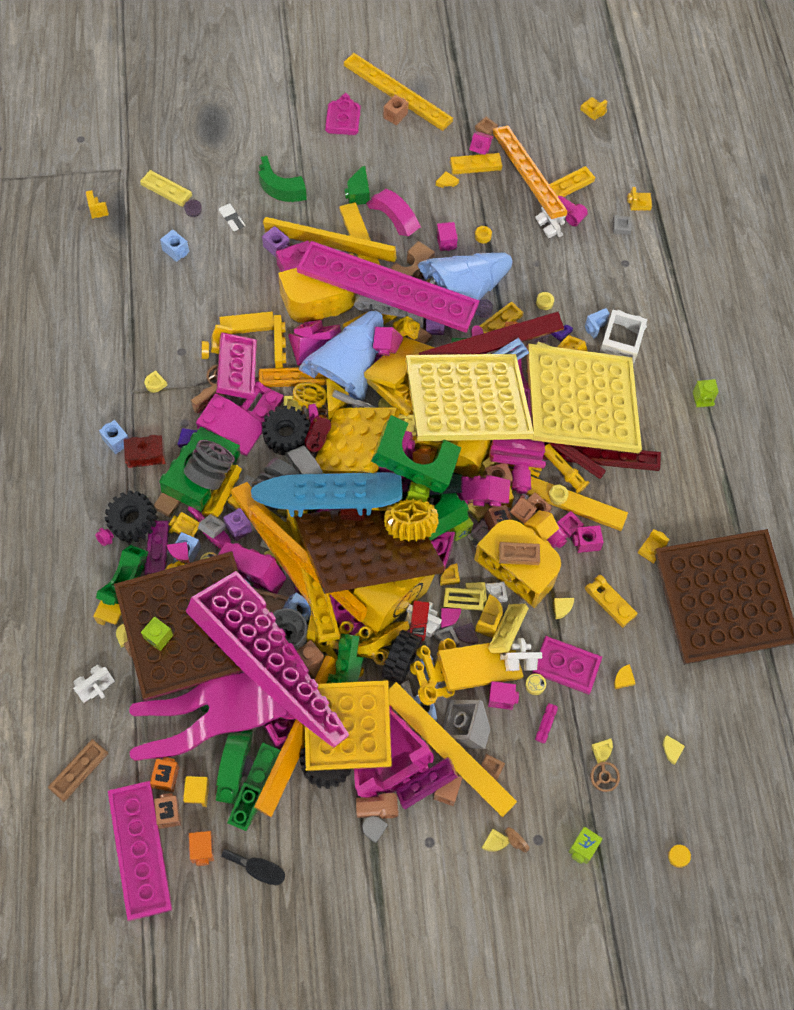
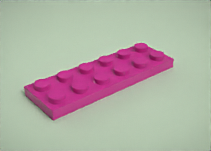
[108,781,173,921]

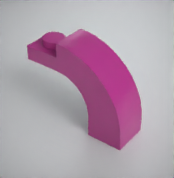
[367,189,421,236]

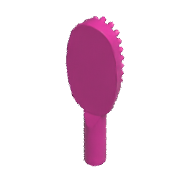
[188,506,231,549]

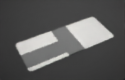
[218,204,245,231]

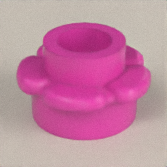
[95,528,114,546]

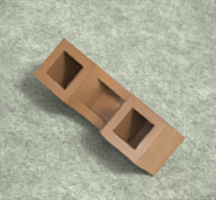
[390,241,435,279]

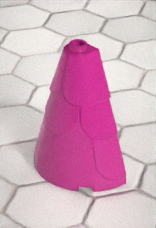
[354,706,434,798]

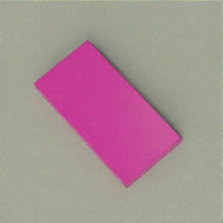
[216,332,257,400]

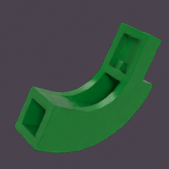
[258,156,307,202]
[96,545,149,605]
[216,729,253,805]

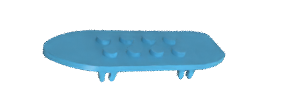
[251,472,402,517]

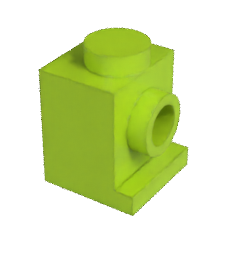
[693,379,719,408]

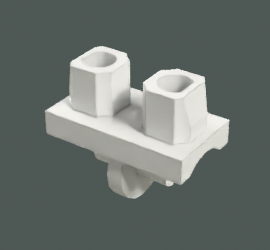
[535,207,566,239]
[405,602,442,637]
[500,638,542,671]
[73,665,115,703]

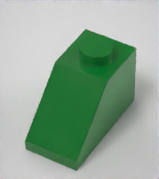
[344,166,370,205]

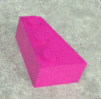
[457,475,510,507]
[218,542,287,594]

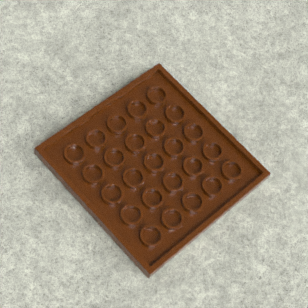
[294,499,445,594]
[654,529,794,665]
[114,551,244,701]

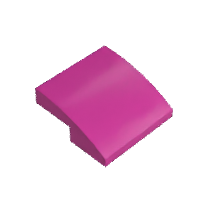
[294,320,341,340]

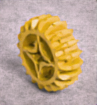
[384,498,438,542]

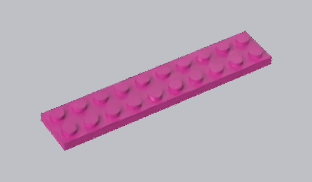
[297,241,480,333]

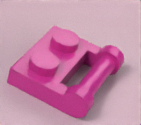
[239,381,284,423]

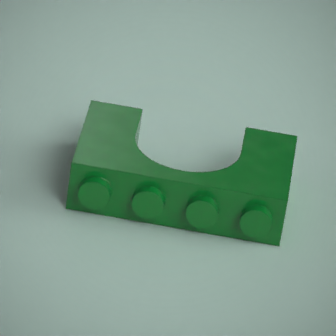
[371,415,462,494]
[159,427,240,512]
[402,478,469,540]

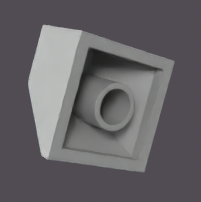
[442,700,490,749]

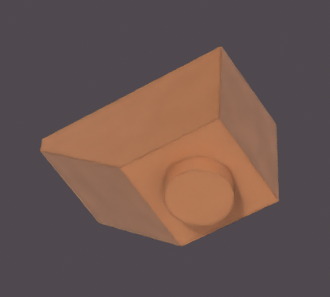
[297,640,325,680]

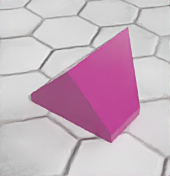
[288,334,332,365]
[430,532,455,571]
[263,719,296,750]

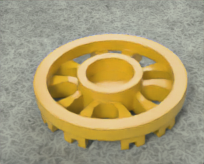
[293,382,327,409]

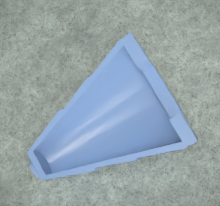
[417,252,512,301]
[299,311,384,401]

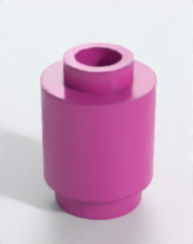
[512,465,531,494]
[547,522,568,548]

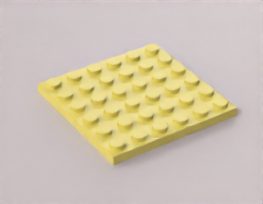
[526,343,642,453]
[406,354,534,441]

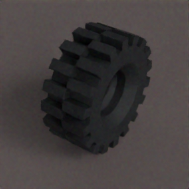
[262,405,309,455]
[105,491,158,543]
[382,629,422,685]
[300,744,351,789]

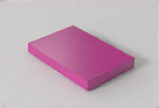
[532,636,602,695]

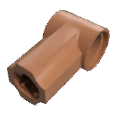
[356,793,399,819]

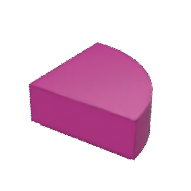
[308,404,318,423]
[167,542,190,563]
[441,608,461,629]

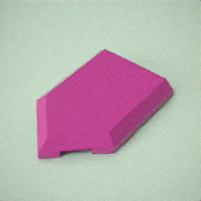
[325,93,361,135]

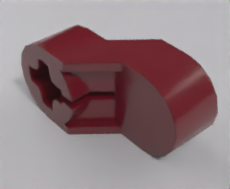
[304,415,331,452]

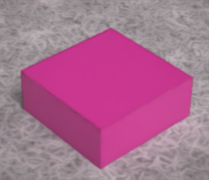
[557,511,584,538]

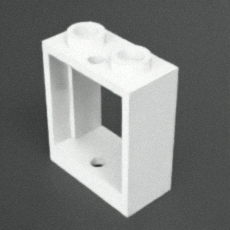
[600,310,647,363]

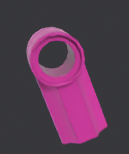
[558,196,588,227]

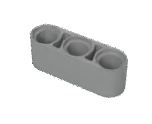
[286,445,323,474]

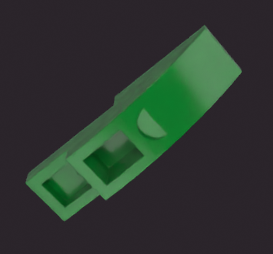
[326,633,363,684]
[227,742,281,831]

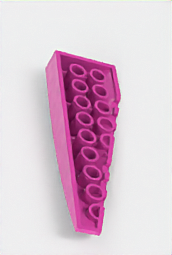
[186,571,349,748]

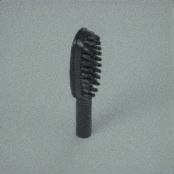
[221,849,285,885]

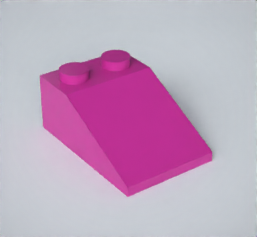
[196,393,262,456]

